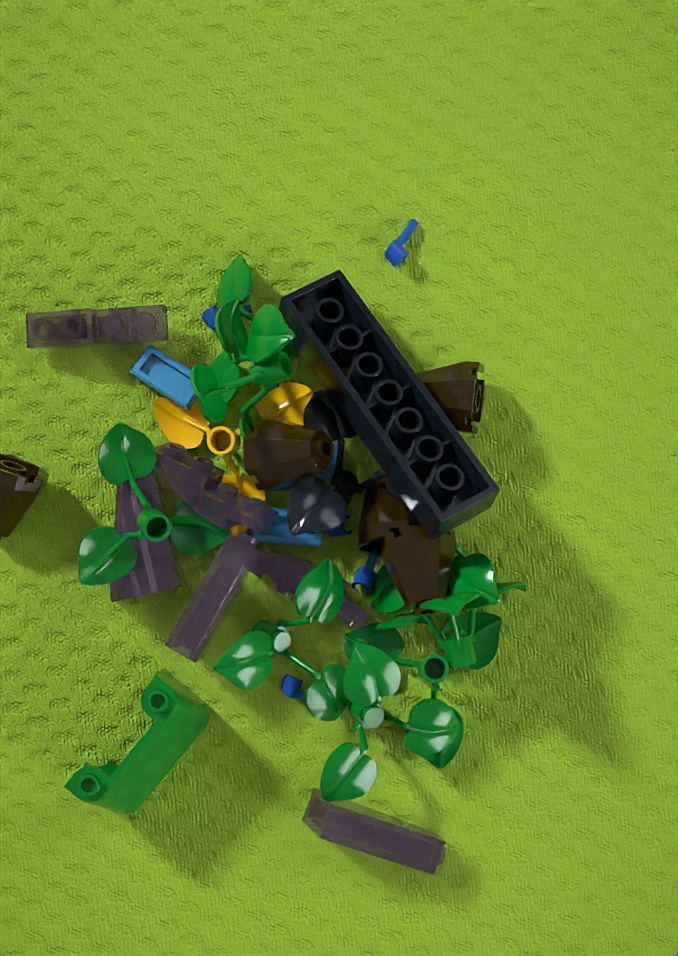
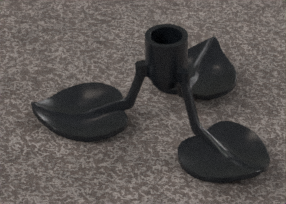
[287,390,405,536]

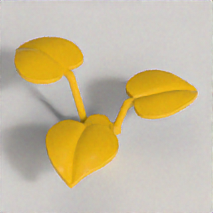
[152,382,314,535]

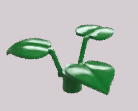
[210,256,298,406]
[190,299,293,439]
[78,422,233,586]
[370,533,501,614]
[213,558,349,721]
[372,581,527,669]
[343,612,502,769]
[320,642,460,802]

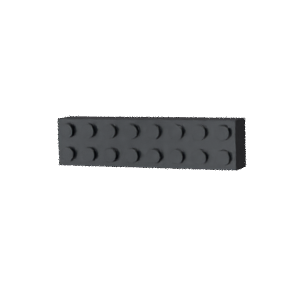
[279,269,500,540]

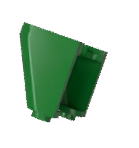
[64,669,210,814]

